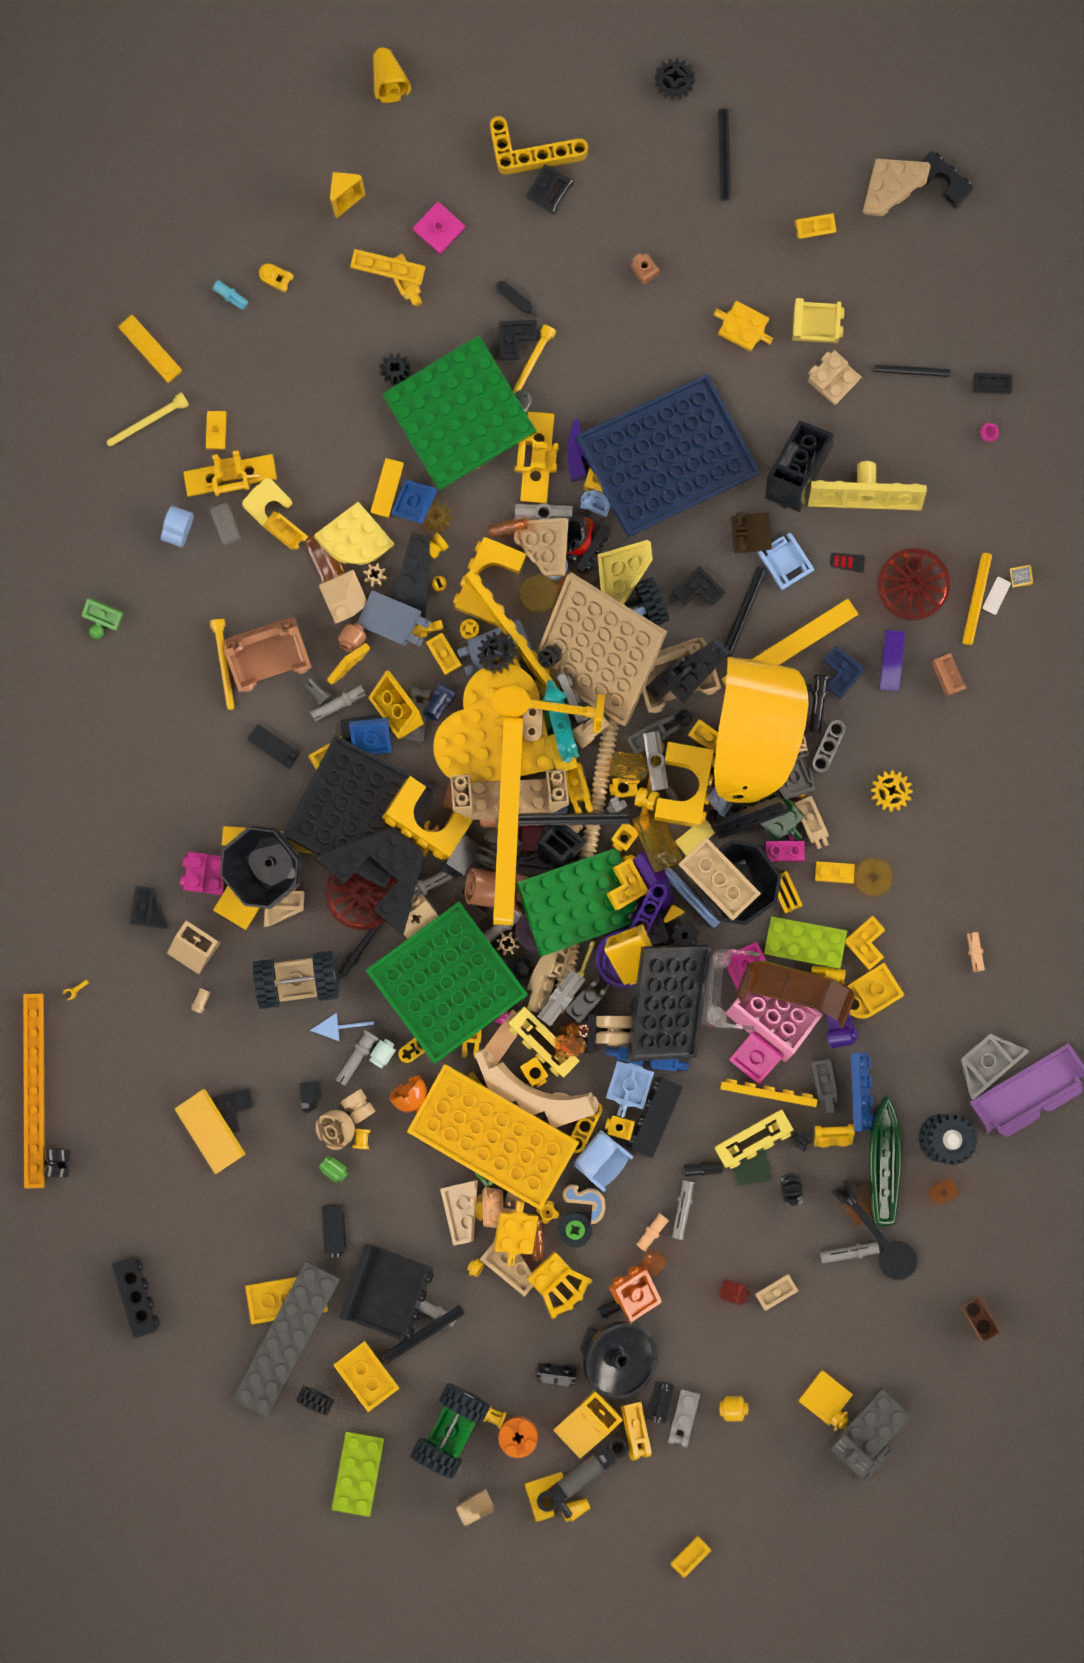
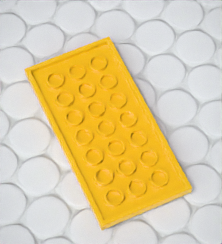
[407,1064,579,1210]

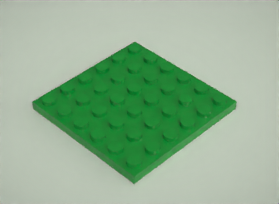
[382,335,537,491]
[366,902,528,1064]

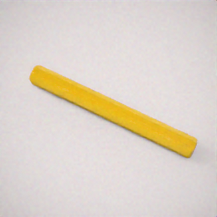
[962,553,992,645]

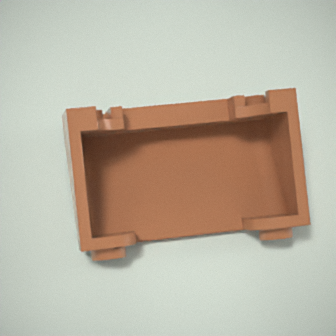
[223,617,312,692]

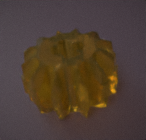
[422,500,453,533]

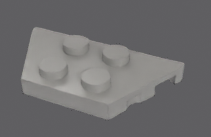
[960,1034,1029,1100]

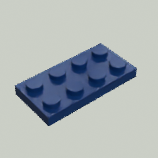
[851,1053,874,1131]

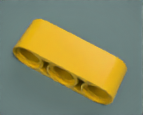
[570,1102,602,1153]

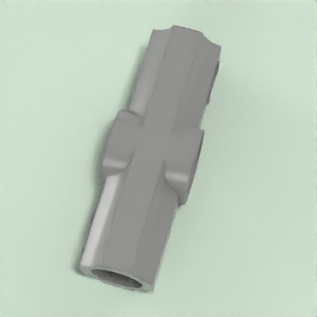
[515,503,572,521]
[643,731,669,791]
[537,970,585,1026]

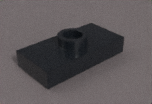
[973,373,1012,394]

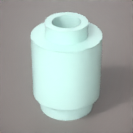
[369,1039,396,1068]

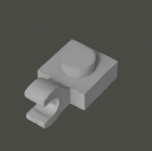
[607,796,627,813]

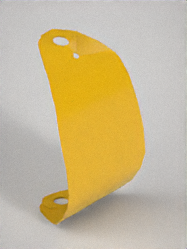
[714,657,808,803]

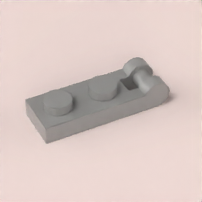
[668,1389,700,1448]

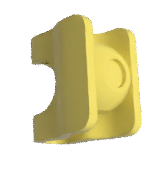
[242,478,293,526]

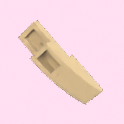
[527,946,571,1013]

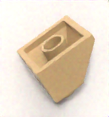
[319,569,367,623]

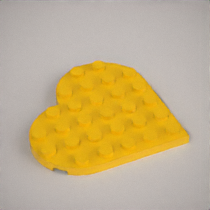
[434,664,555,783]

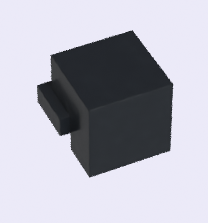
[536,825,587,869]

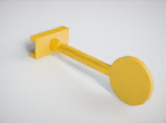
[492,685,605,733]

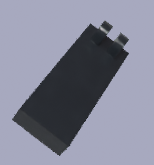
[247,724,300,769]
[636,894,669,946]

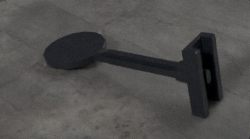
[831,1179,918,1280]

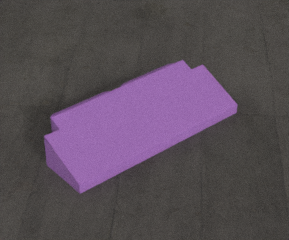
[970,1043,1084,1137]

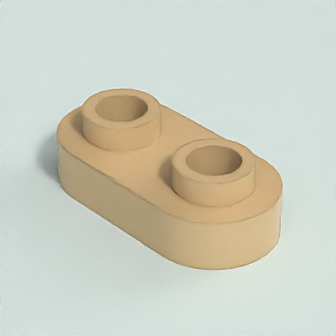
[522,708,543,741]

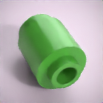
[319,1156,348,1183]

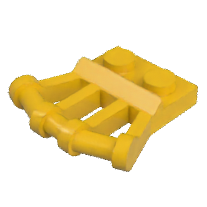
[526,1251,593,1319]

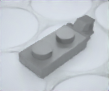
[556,672,588,724]

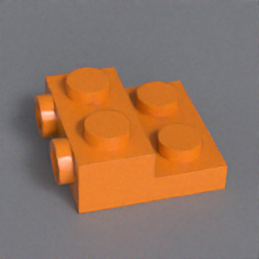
[609,1266,662,1322]

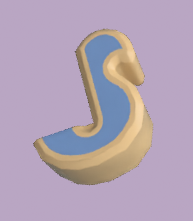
[562,1184,605,1224]

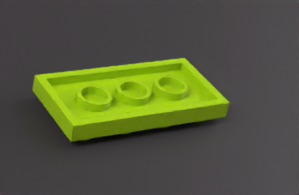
[764,916,848,969]
[331,1431,385,1517]

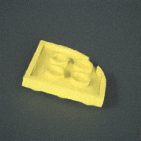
[314,502,395,565]

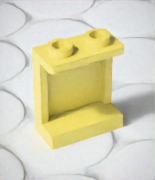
[792,298,844,343]

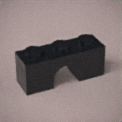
[921,150,974,209]

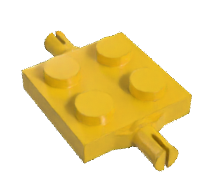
[714,301,774,352]
[493,1200,538,1266]

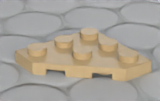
[863,159,931,216]
[514,518,568,577]

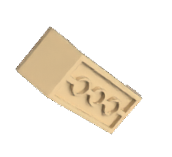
[450,770,569,820]

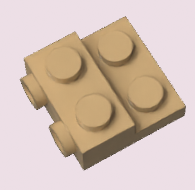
[808,350,862,406]

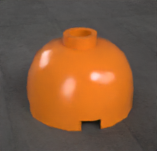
[389,1075,428,1112]

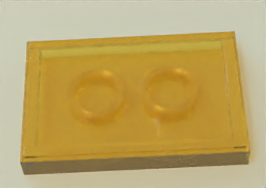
[632,811,683,873]

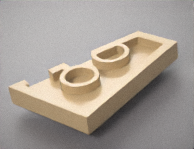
[440,1180,478,1246]
[480,1242,533,1297]

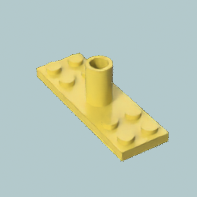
[808,461,927,510]

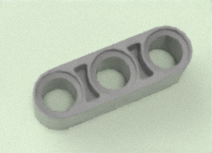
[811,720,845,774]

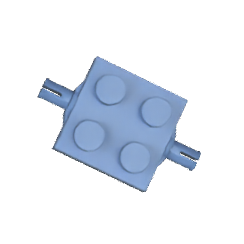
[606,1061,654,1118]

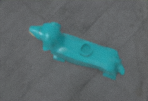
[541,680,580,763]

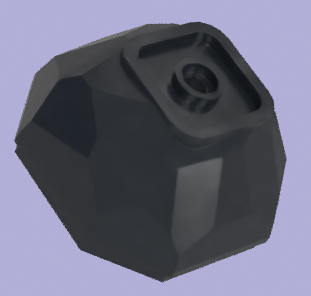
[220,825,303,909]
[696,840,781,925]

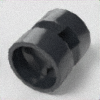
[43,1149,70,1177]

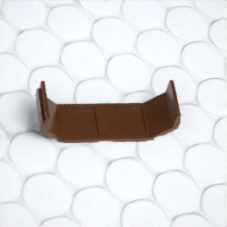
[736,960,855,1028]

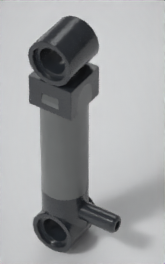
[537,1438,628,1519]

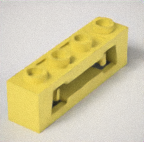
[507,1006,579,1078]
[714,1109,793,1169]

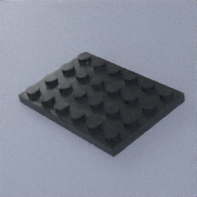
[627,945,711,1062]

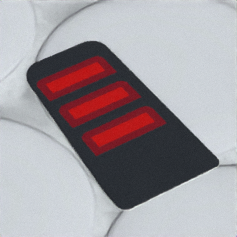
[830,553,865,573]

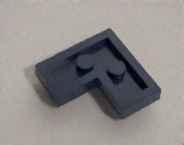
[823,645,865,699]

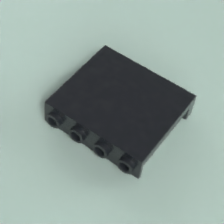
[339,1244,434,1342]

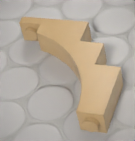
[475,1047,599,1128]

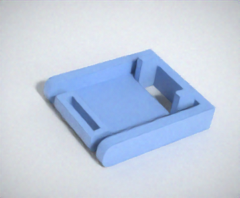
[758,532,814,591]

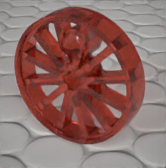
[877,548,950,621]
[325,874,397,930]

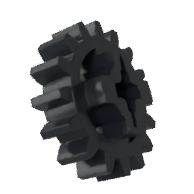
[654,58,695,100]
[477,632,519,674]

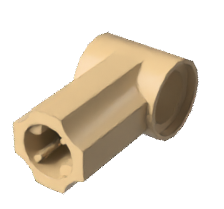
[572,715,611,748]

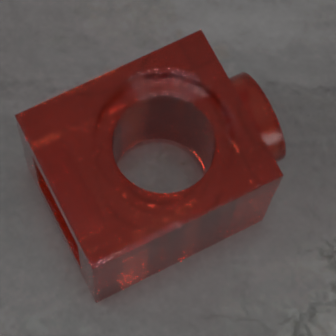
[719,1278,750,1306]

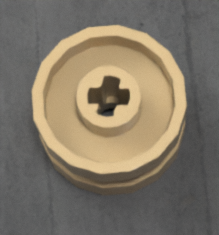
[595,1016,632,1046]

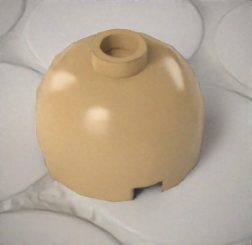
[316,1110,355,1150]

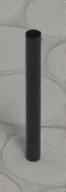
[874,365,950,377]

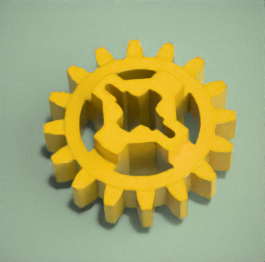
[870,770,913,812]

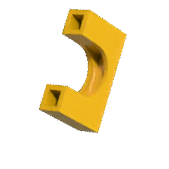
[453,537,526,626]
[654,742,716,828]
[382,776,473,860]

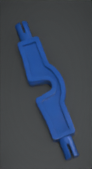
[605,1046,689,1071]

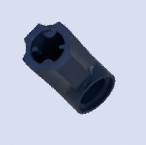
[423,682,458,721]

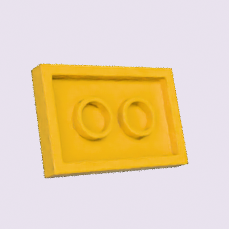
[334,1341,399,1412]

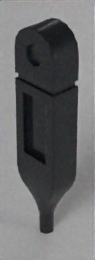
[496,281,539,317]

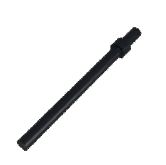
[339,916,385,977]

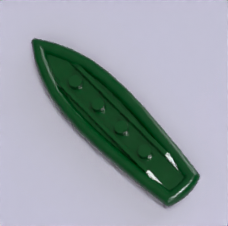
[869,1095,902,1227]

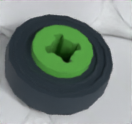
[558,1212,592,1247]

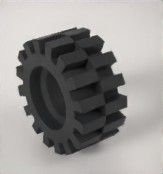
[296,1386,334,1415]

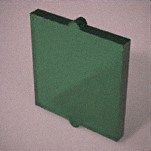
[732,1149,771,1186]

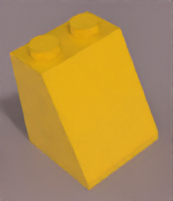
[604,924,652,985]

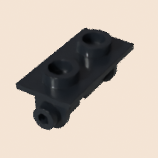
[536,1363,577,1387]
[646,1380,674,1423]

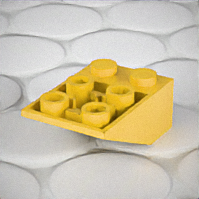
[553,1390,623,1459]

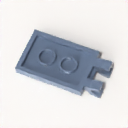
[357,590,431,646]
[457,619,533,677]

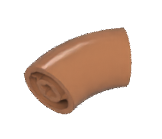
[465,868,529,912]

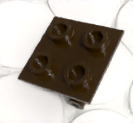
[731,512,772,554]

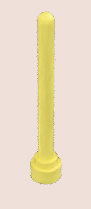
[107,392,189,446]

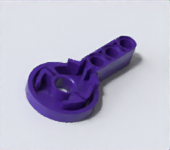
[596,881,667,987]

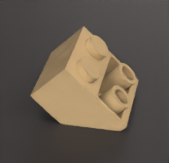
[167,921,221,975]

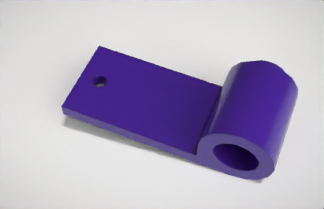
[826,1012,858,1049]

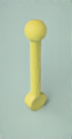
[577,940,596,978]

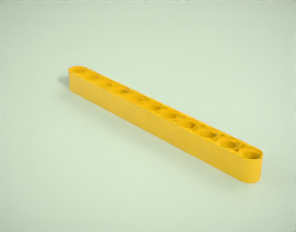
[493,717,523,926]

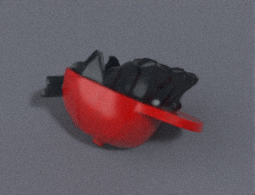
[566,516,594,563]

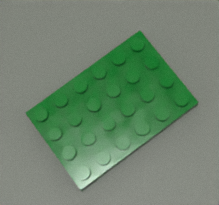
[515,848,639,957]

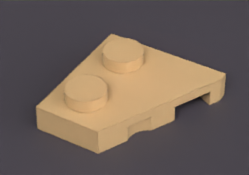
[264,891,305,927]

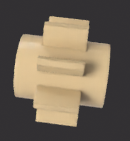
[363,563,387,588]
[496,932,519,956]

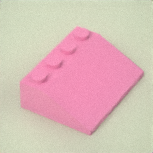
[725,993,823,1062]

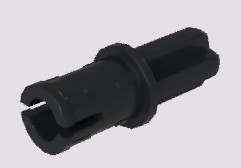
[684,1161,723,1177]

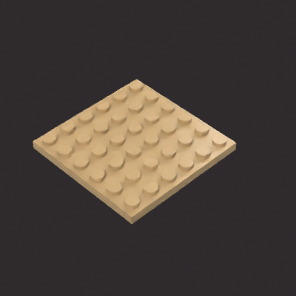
[537,573,667,726]

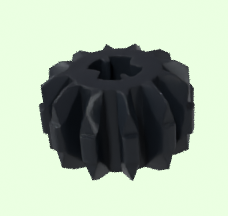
[379,353,411,386]
[780,1173,803,1206]

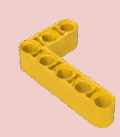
[490,116,588,175]

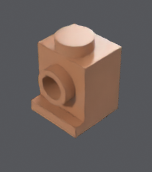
[631,253,660,286]

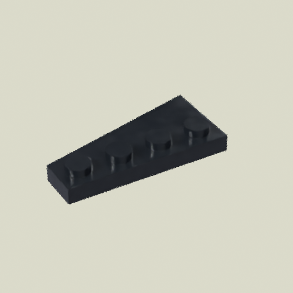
[392,532,431,617]

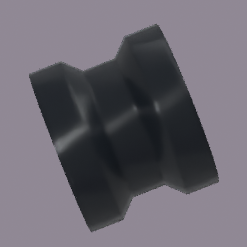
[537,645,561,668]
[789,1129,813,1152]

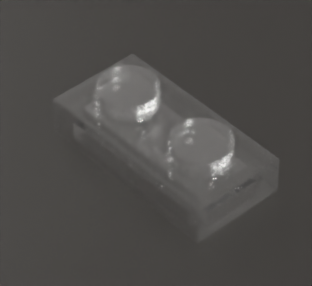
[210,503,241,545]

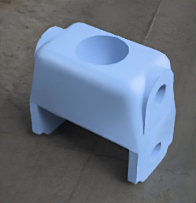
[572,1130,633,1192]

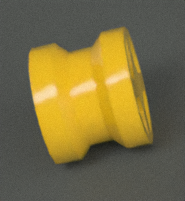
[460,619,479,640]

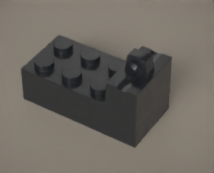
[765,420,834,512]

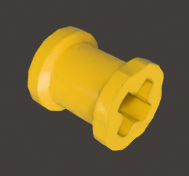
[352,1129,371,1149]
[483,1406,507,1429]

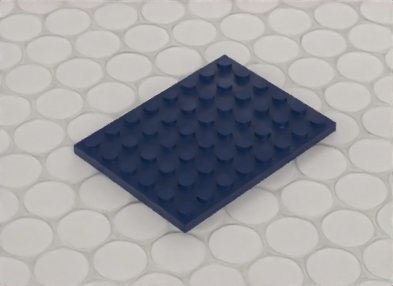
[575,374,761,538]

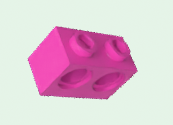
[764,841,805,862]

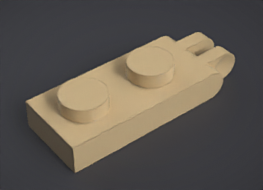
[794,796,829,849]

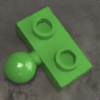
[81,598,124,639]

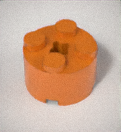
[498,1415,538,1458]

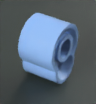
[161,506,194,547]

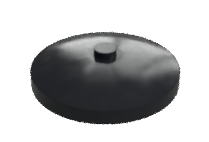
[583,1321,658,1399]

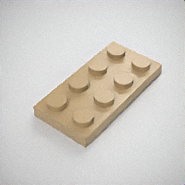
[678,837,761,921]

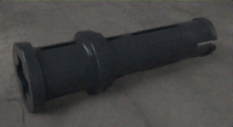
[809,674,831,733]

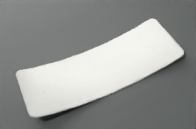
[982,577,1011,615]

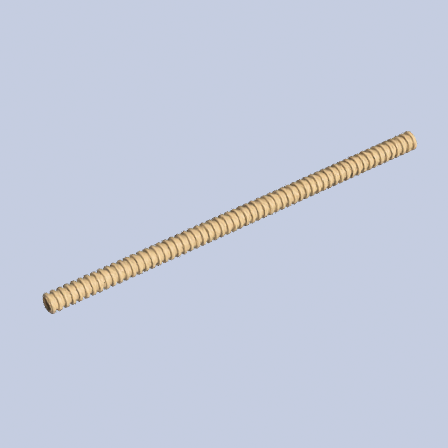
[554,714,620,1014]

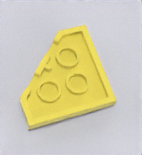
[598,540,653,605]

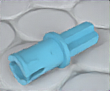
[212,280,248,310]

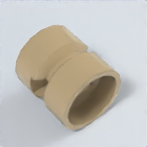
[340,1089,376,1125]

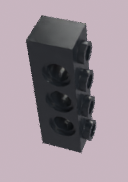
[112,1255,160,1339]

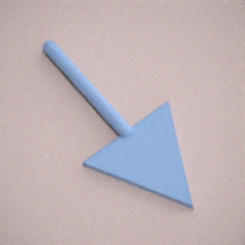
[310,1013,374,1041]

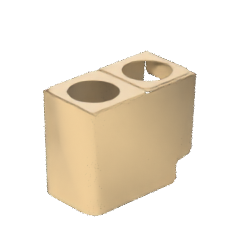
[456,1489,494,1526]

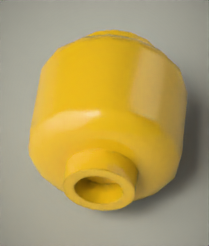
[720,1396,749,1422]

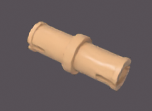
[966,932,985,972]
[636,1213,669,1252]

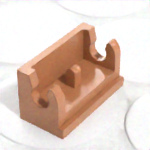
[931,653,967,697]

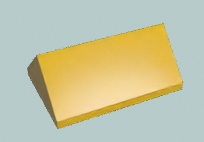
[330,172,366,218]
[368,671,423,739]

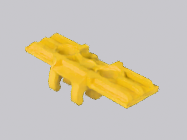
[514,412,559,504]
[184,450,277,497]

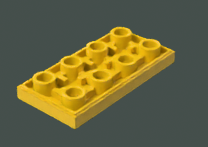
[175,1089,246,1174]

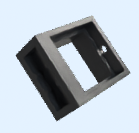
[322,1204,347,1257]

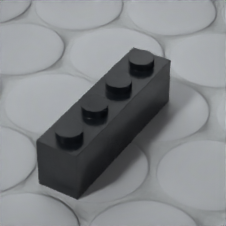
[629,1078,683,1158]

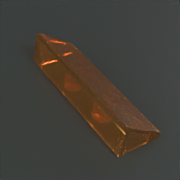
[304,533,344,582]

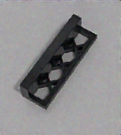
[710,789,789,839]

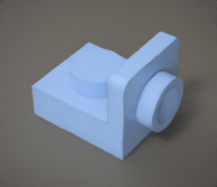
[580,490,611,517]

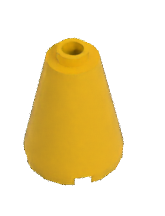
[373,47,411,103]

